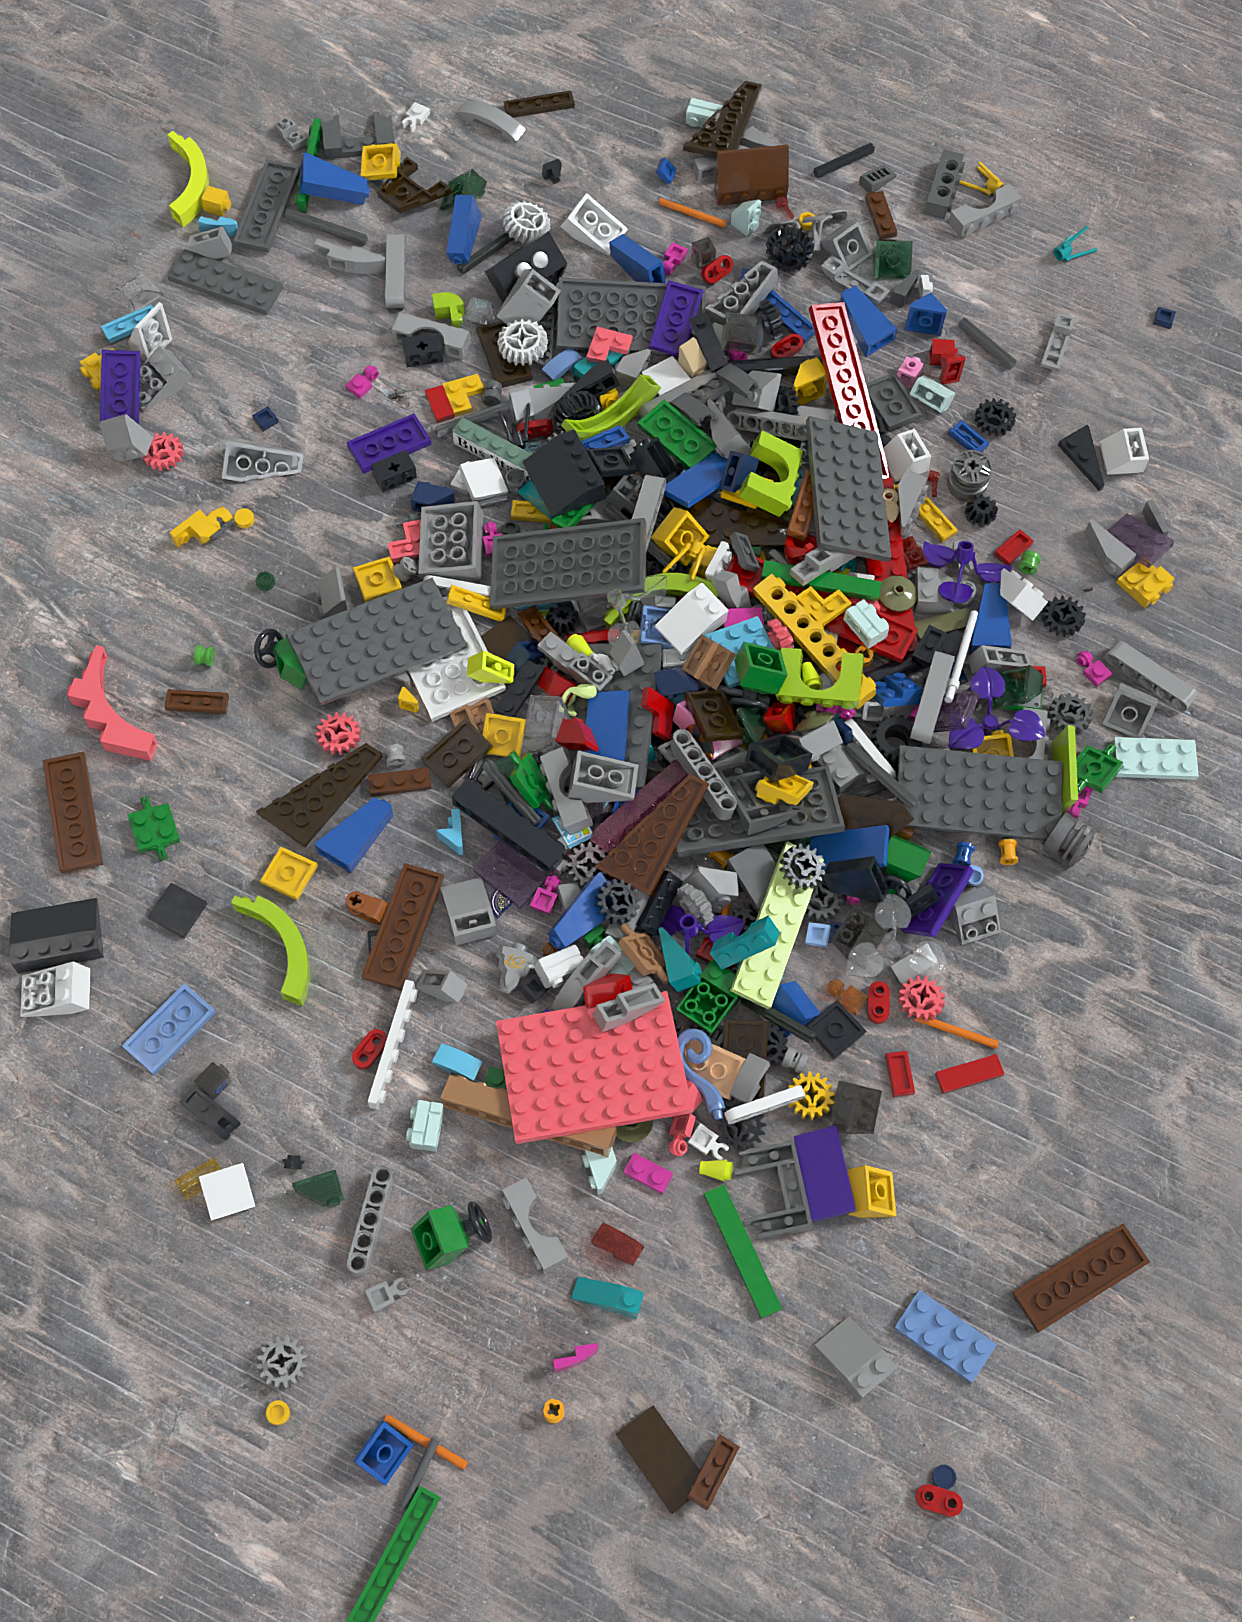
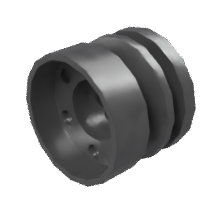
[947,450,993,501]
[1042,812,1097,867]

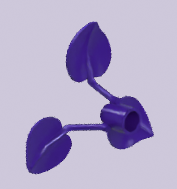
[922,541,1012,603]
[949,667,1046,750]
[657,905,745,992]

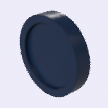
[932,1465,956,1490]

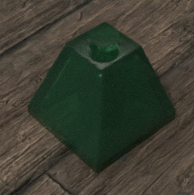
[440,169,487,210]
[873,239,913,279]
[992,665,1044,710]
[736,708,767,750]

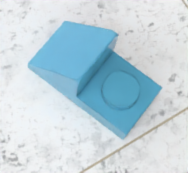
[436,809,463,855]

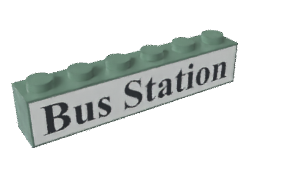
[452,417,532,483]

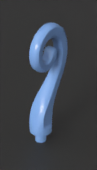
[677,1029,725,1120]

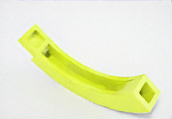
[167,131,209,228]

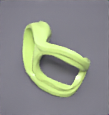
[559,684,597,717]

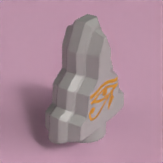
[496,943,539,995]

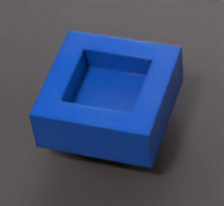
[655,157,677,184]

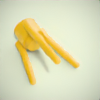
[959,161,1004,196]
[662,540,707,581]

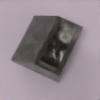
[831,906,889,970]
[828,1080,882,1134]

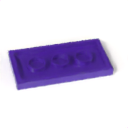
[649,280,704,357]
[100,350,141,425]
[346,413,432,474]
[900,863,974,938]
[793,1125,857,1222]

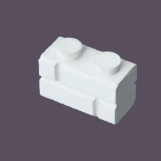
[535,945,584,988]

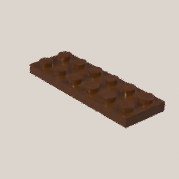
[43,751,103,874]
[361,863,444,991]
[1012,1223,1150,1333]

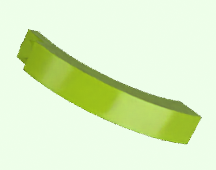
[561,375,661,441]
[604,573,720,629]
[231,895,310,1006]

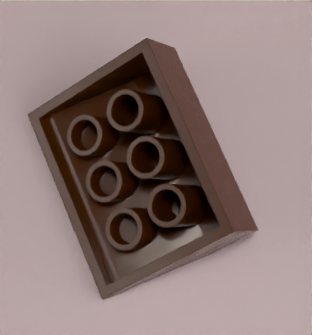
[714,144,789,205]

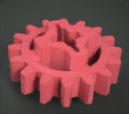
[142,432,184,471]
[767,619,794,650]
[316,712,361,756]
[898,976,945,1022]

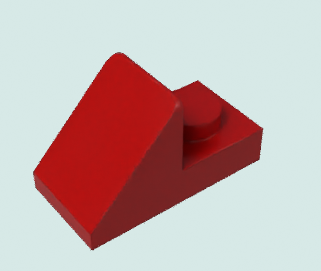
[939,353,966,385]

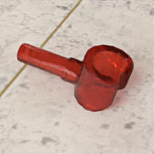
[776,196,795,219]
[927,470,940,497]

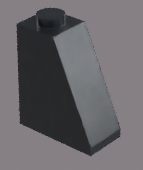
[823,856,889,903]

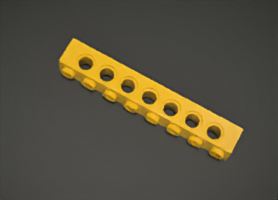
[753,574,876,710]

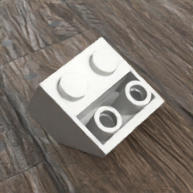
[1099,428,1149,475]
[883,429,931,482]
[1000,568,1048,621]

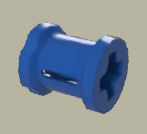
[952,841,975,866]

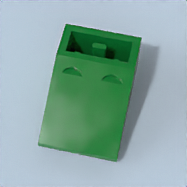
[676,959,741,1034]

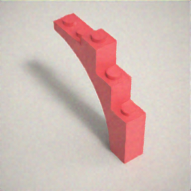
[67,645,158,761]

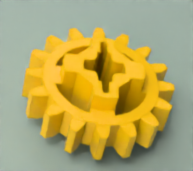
[788,1071,835,1120]

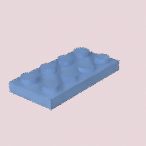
[122,983,216,1076]
[893,1290,997,1384]

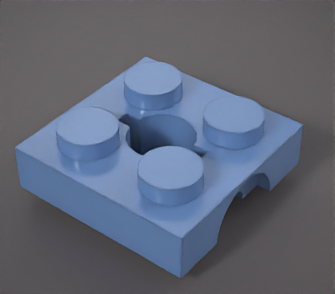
[639,605,674,649]

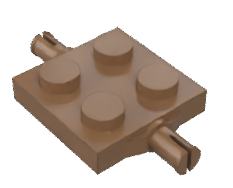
[617,923,669,984]

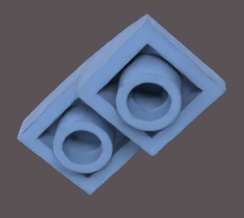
[542,349,584,380]

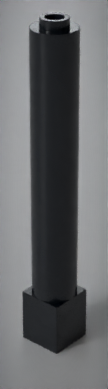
[716,355,823,376]
[863,630,963,683]

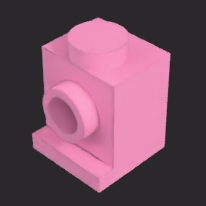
[897,356,924,388]

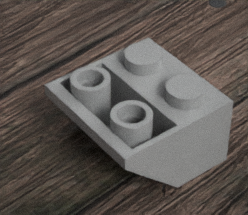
[949,886,1001,945]

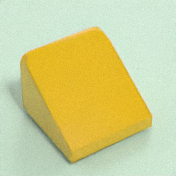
[398,687,419,713]

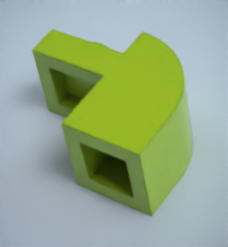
[432,292,465,328]

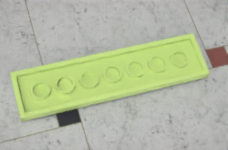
[730,841,824,1009]

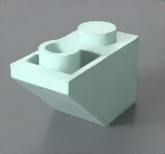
[731,200,761,236]
[581,1148,617,1195]

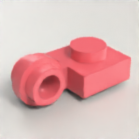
[669,1113,696,1156]

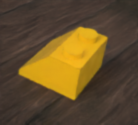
[793,357,827,406]
[651,507,709,566]
[847,1165,896,1218]

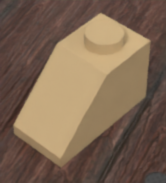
[678,337,707,379]

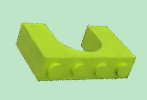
[739,430,803,517]
[776,648,864,709]

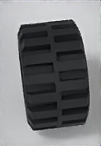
[870,714,922,771]

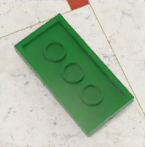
[637,399,717,469]

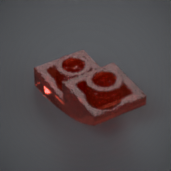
[902,535,928,570]
[591,1222,644,1266]

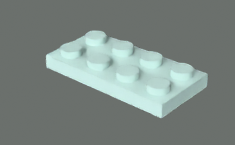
[1113,737,1199,780]

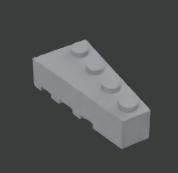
[705,260,778,334]

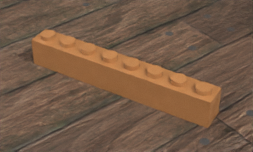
[440,1075,617,1157]

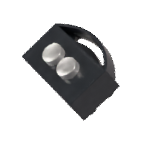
[484,231,568,303]

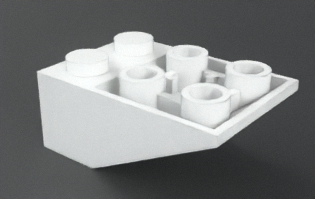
[20,962,90,1017]

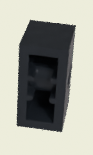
[402,332,443,367]
[371,450,417,492]

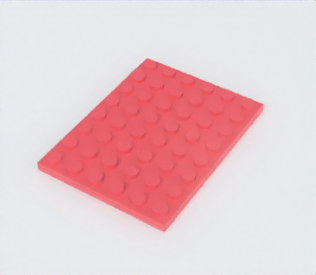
[496,991,693,1144]

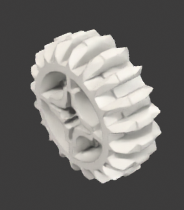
[502,200,551,244]
[498,318,548,366]

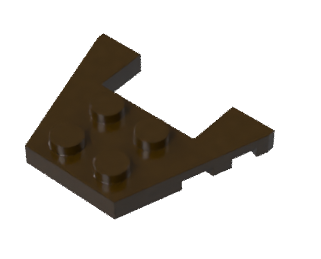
[377,157,452,214]

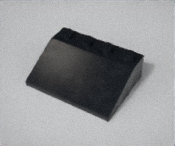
[523,429,606,519]
[9,898,104,973]

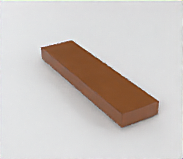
[786,470,814,541]

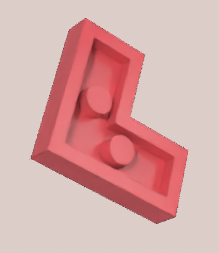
[586,327,633,364]
[387,519,421,563]

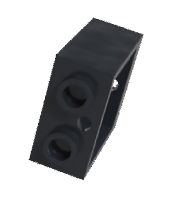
[629,436,681,484]
[745,733,813,782]

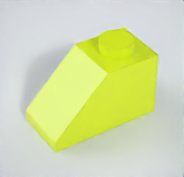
[467,651,514,683]

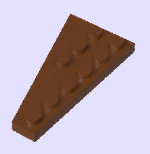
[594,774,709,896]

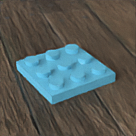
[704,616,775,689]

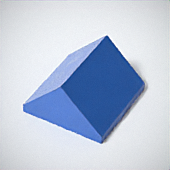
[904,293,947,336]
[771,980,821,1038]
[353,1420,414,1486]

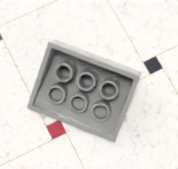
[418,501,484,582]

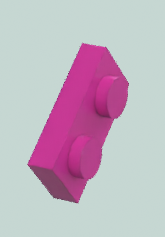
[623,1153,673,1195]

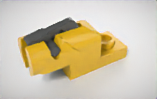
[169,506,234,547]

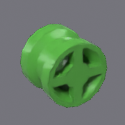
[1018,551,1041,575]
[194,645,215,667]

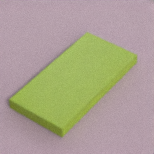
[1051,725,1078,815]

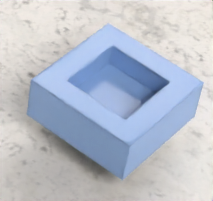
[805,922,831,948]

